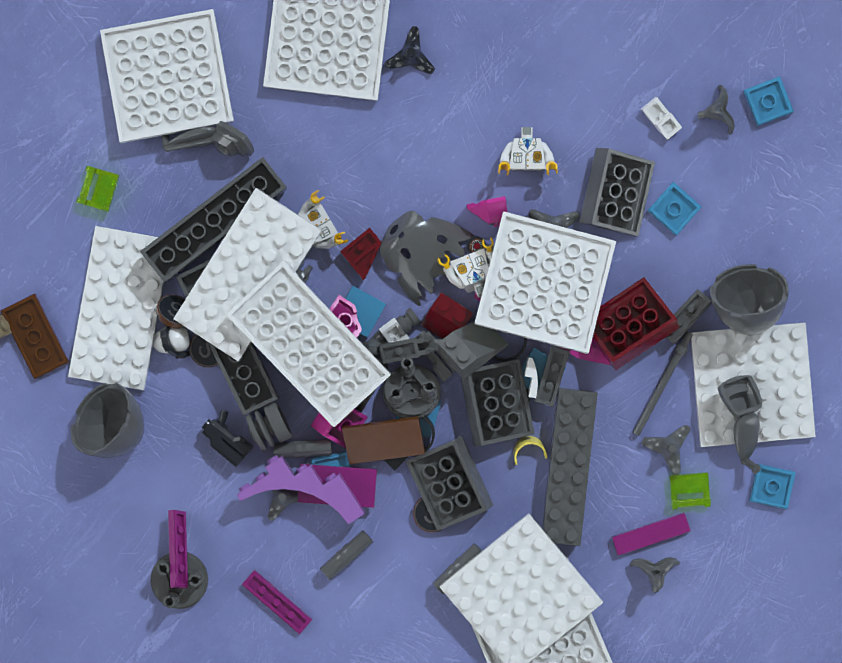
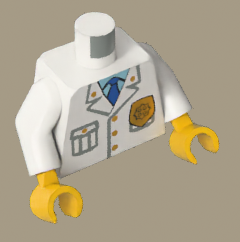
[498,127,558,175]
[298,190,348,249]
[437,237,494,298]

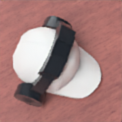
[152,325,190,359]

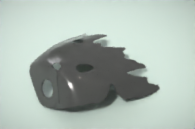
[380,211,474,306]

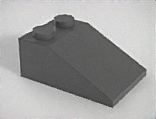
[438,322,508,380]

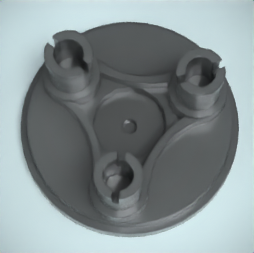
[383,357,441,419]
[151,552,208,609]

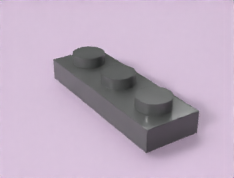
[665,289,712,345]
[535,346,570,407]

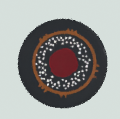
[467,236,486,254]

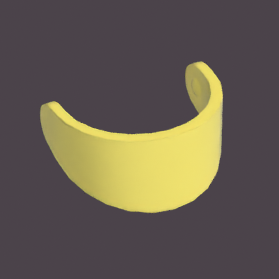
[513,436,547,465]

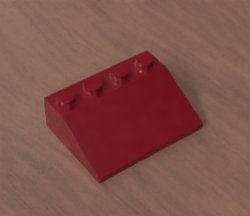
[592,277,679,371]

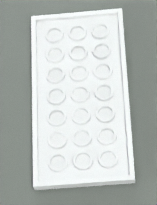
[174,188,322,361]
[68,226,164,390]
[226,261,391,427]

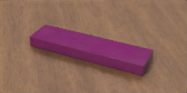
[168,510,188,589]
[612,512,691,555]
[242,569,312,634]

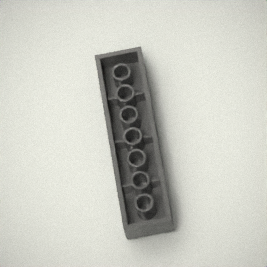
[140,157,287,283]
[176,260,279,416]
[542,388,598,546]

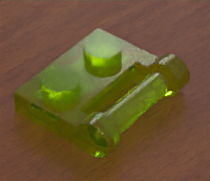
[76,165,120,212]
[669,472,711,510]

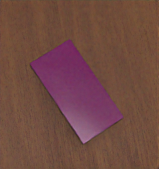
[298,464,377,508]

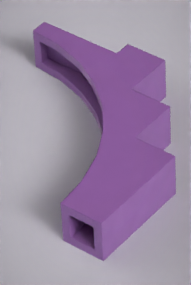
[237,455,365,524]

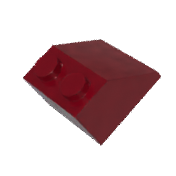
[420,292,473,339]

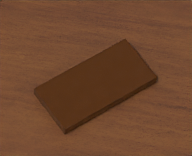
[0,294,69,379]
[342,416,425,464]

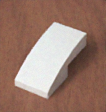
[641,97,682,140]
[379,318,410,342]
[524,357,538,398]

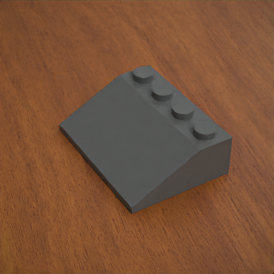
[579,148,655,236]
[460,359,535,446]
[406,435,494,531]

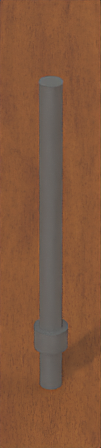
[633,331,693,436]

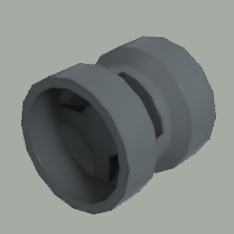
[396,308,421,334]

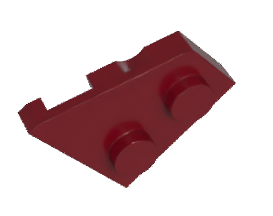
[340,228,382,280]

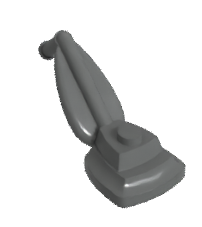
[161,121,254,157]
[718,375,762,474]

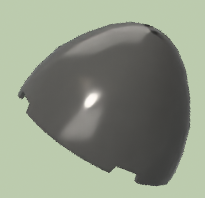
[710,264,789,336]
[71,383,144,458]

